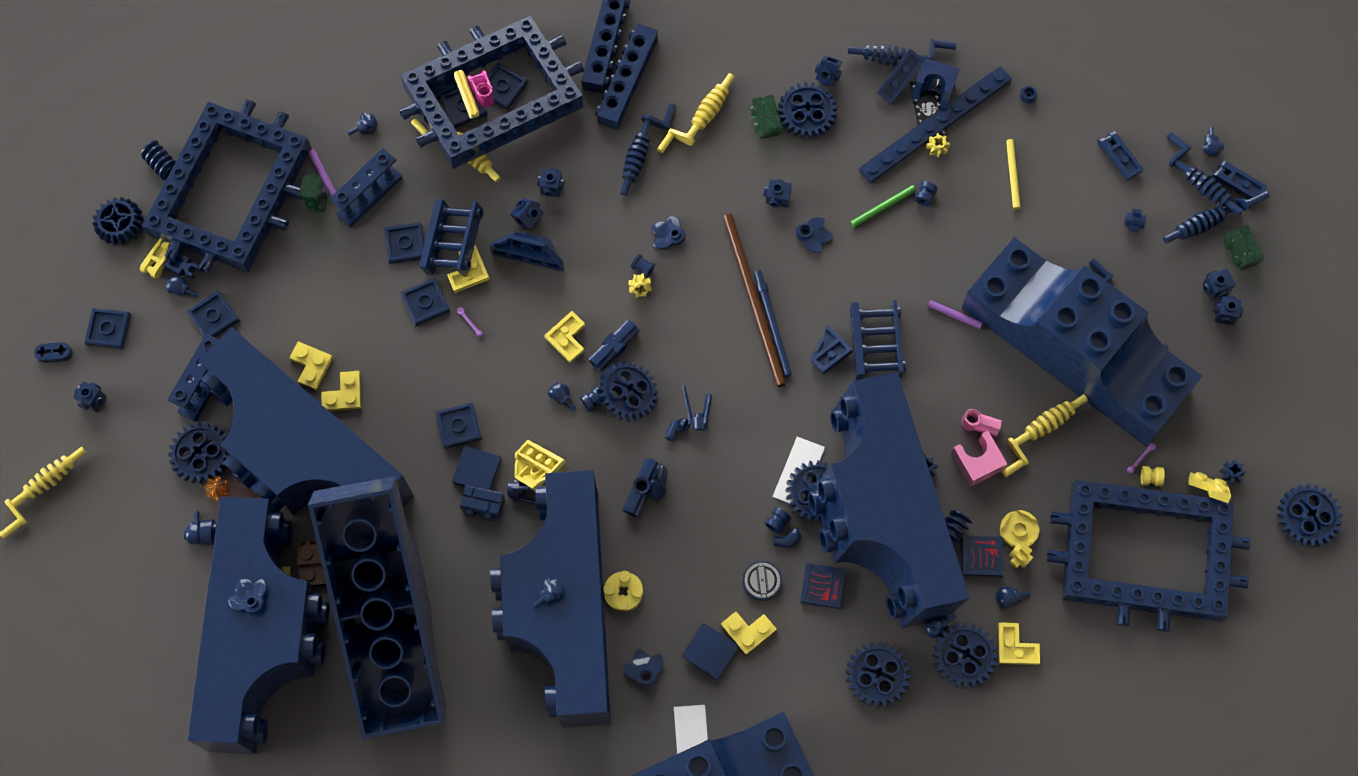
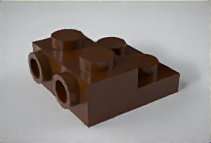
[297,541,326,587]

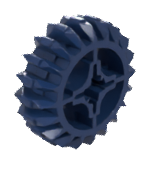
[92,196,144,246]

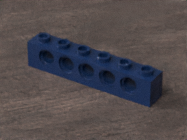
[581,0,630,93]
[595,24,658,130]

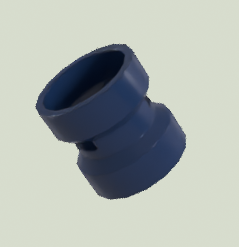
[914,181,938,207]
[580,387,604,413]
[764,507,791,534]

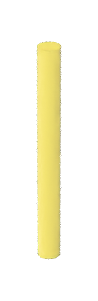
[1006,139,1021,210]

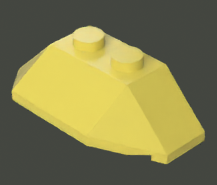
[514,440,568,490]

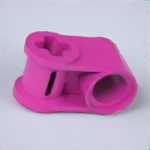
[467,70,494,107]

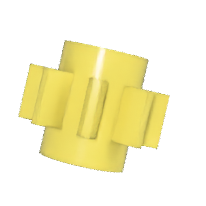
[926,133,950,158]
[628,273,652,298]
[1009,544,1033,569]

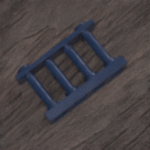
[329,148,403,228]
[419,199,484,277]
[850,300,906,380]
[167,334,218,422]

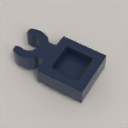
[164,253,199,279]

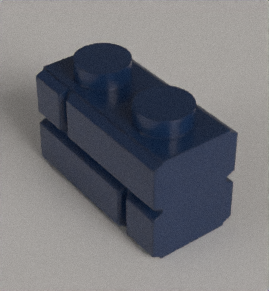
[460,485,505,521]

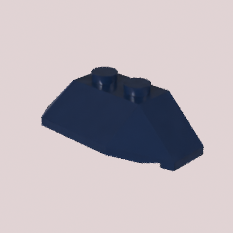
[490,232,564,272]

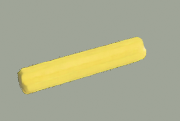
[454,70,479,119]

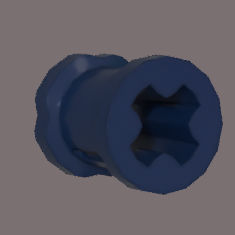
[631,254,655,278]

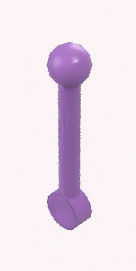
[457,307,484,338]
[1127,443,1156,474]

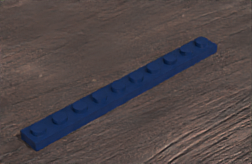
[859,66,1012,184]

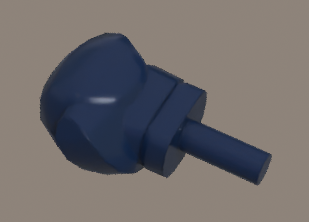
[347,113,378,136]
[1203,127,1224,155]
[165,276,198,298]
[548,382,576,411]
[184,511,201,544]
[532,578,565,608]
[996,586,1031,608]
[925,613,957,638]

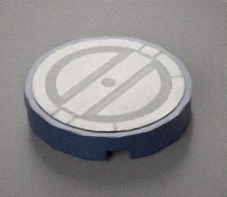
[743,561,782,601]

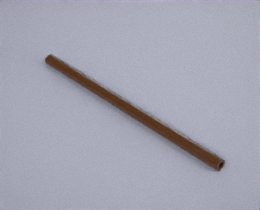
[723,214,786,387]

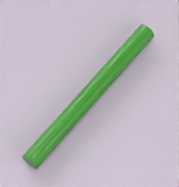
[850,185,916,228]

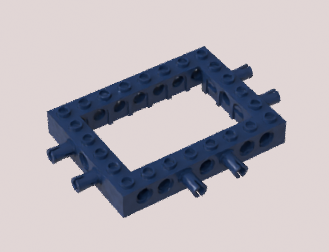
[399,16,584,169]
[142,99,312,274]
[1047,480,1251,632]

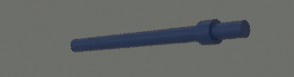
[754,270,792,377]

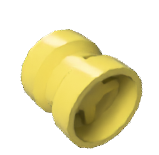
[1141,466,1165,487]

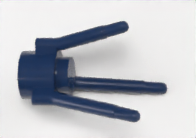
[682,385,712,430]
[507,480,536,505]

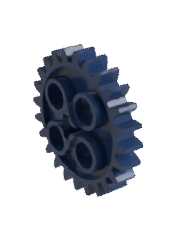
[778,82,837,139]
[596,361,659,422]
[168,422,228,484]
[785,460,828,524]
[1276,483,1343,548]
[932,623,999,689]
[845,642,911,708]

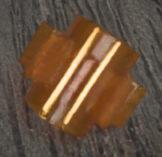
[204,476,230,501]

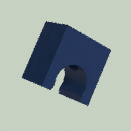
[912,58,960,109]

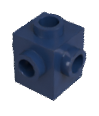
[814,55,842,86]
[537,168,565,197]
[763,179,792,208]
[510,198,544,229]
[1202,268,1236,300]
[1213,296,1243,325]
[73,381,106,412]

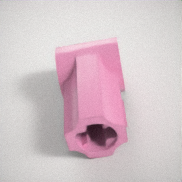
[961,409,1002,437]

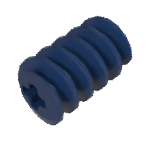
[141,140,176,181]
[945,510,972,548]

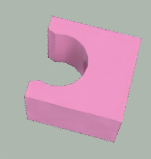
[951,431,1007,487]

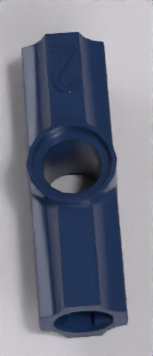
[589,319,640,371]
[622,458,661,518]

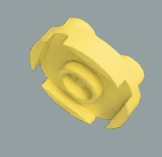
[603,571,643,612]

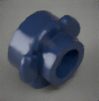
[1020,86,1038,104]

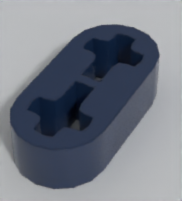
[34,342,73,363]

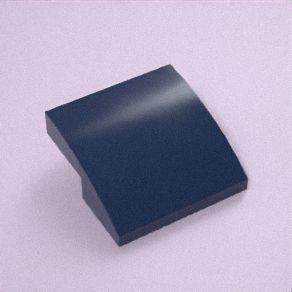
[681,623,739,680]

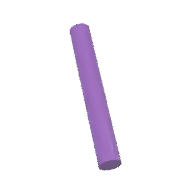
[308,149,336,196]
[928,300,983,329]

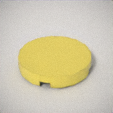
[999,510,1040,548]

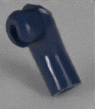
[665,418,690,441]
[774,528,801,548]

